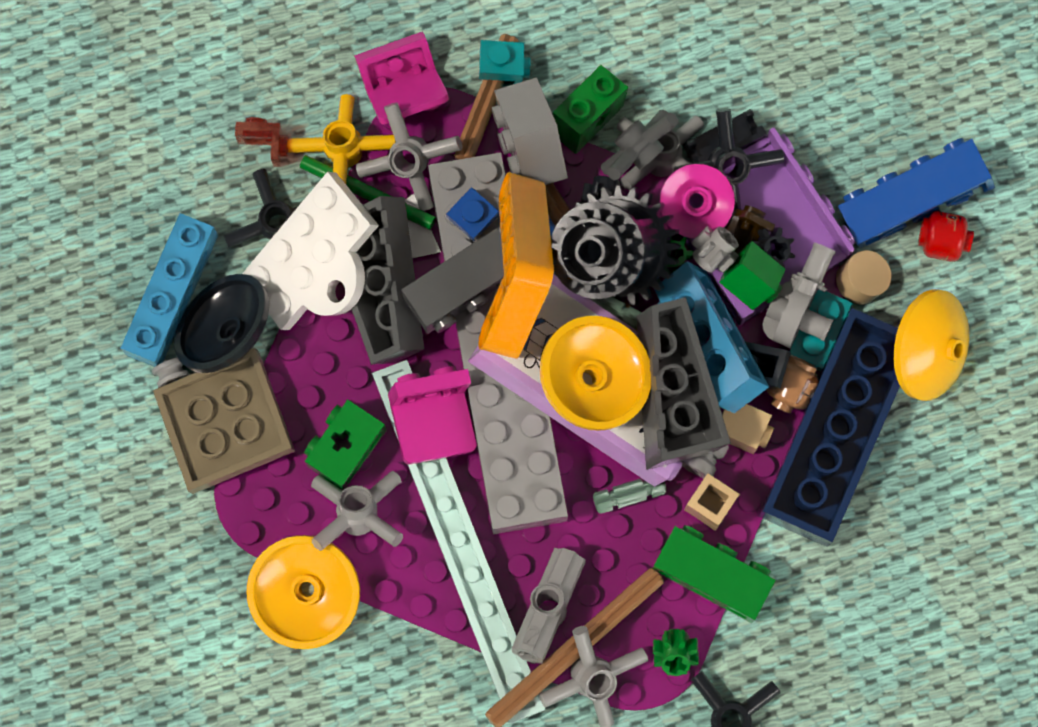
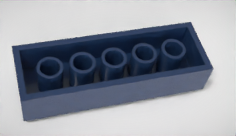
[759,308,900,547]

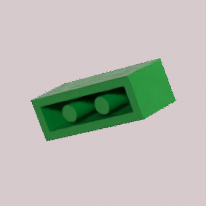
[653,525,776,624]

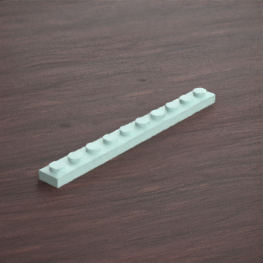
[372,360,546,724]

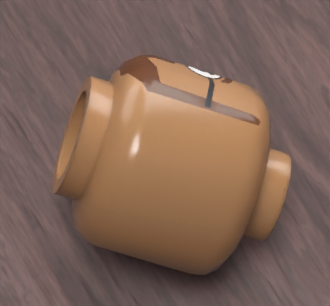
[766,355,820,414]

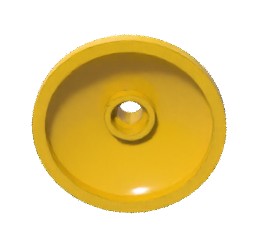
[894,289,970,401]
[540,316,651,431]
[246,535,360,649]

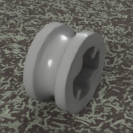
[152,358,189,388]

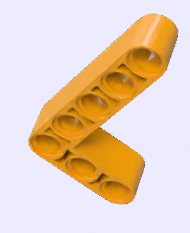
[478,172,554,359]

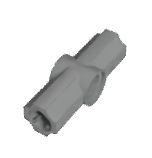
[511,548,585,664]

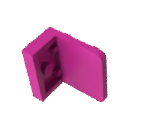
[354,31,449,124]
[388,366,477,465]

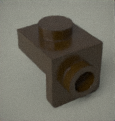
[724,205,775,253]

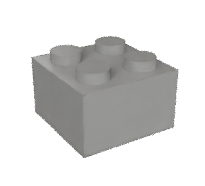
[491,77,568,185]

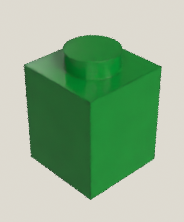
[719,241,786,311]

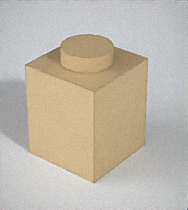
[722,404,774,455]
[684,473,739,531]

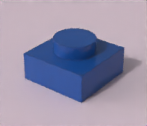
[446,187,499,241]

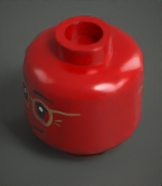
[918,211,974,262]

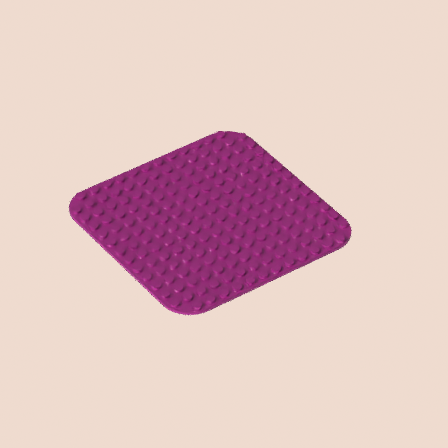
[214,87,847,711]

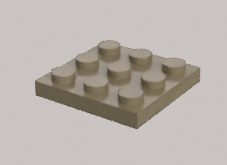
[153,348,295,494]

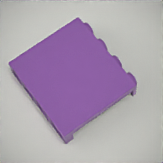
[679,127,855,326]

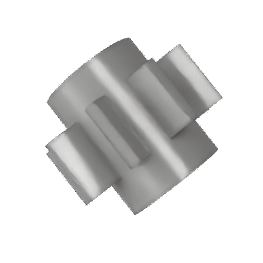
[692,226,739,273]

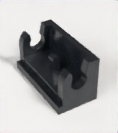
[682,109,767,163]

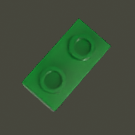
[552,65,628,154]
[304,399,386,490]

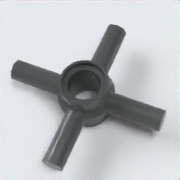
[601,110,679,180]

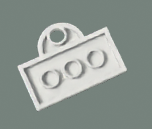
[242,172,379,330]

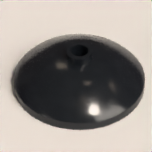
[174,274,269,373]

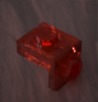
[235,117,289,167]

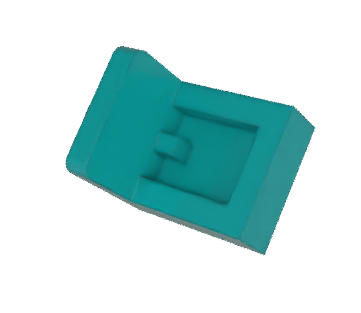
[479,40,531,84]

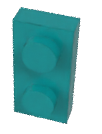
[790,290,852,371]

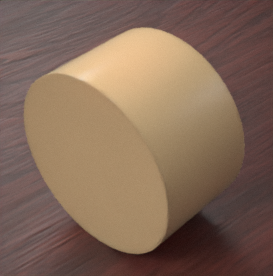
[836,250,892,305]

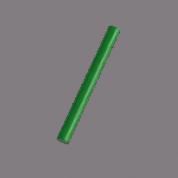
[300,155,436,230]

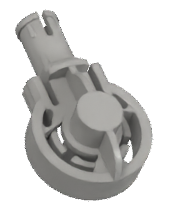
[763,242,836,348]

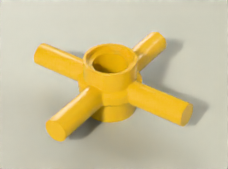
[287,94,396,184]

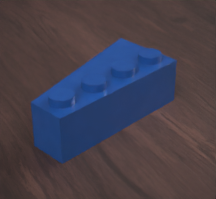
[838,138,995,249]

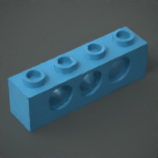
[120,213,218,367]
[654,261,769,413]

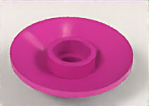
[660,164,735,239]

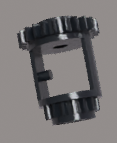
[551,185,681,306]

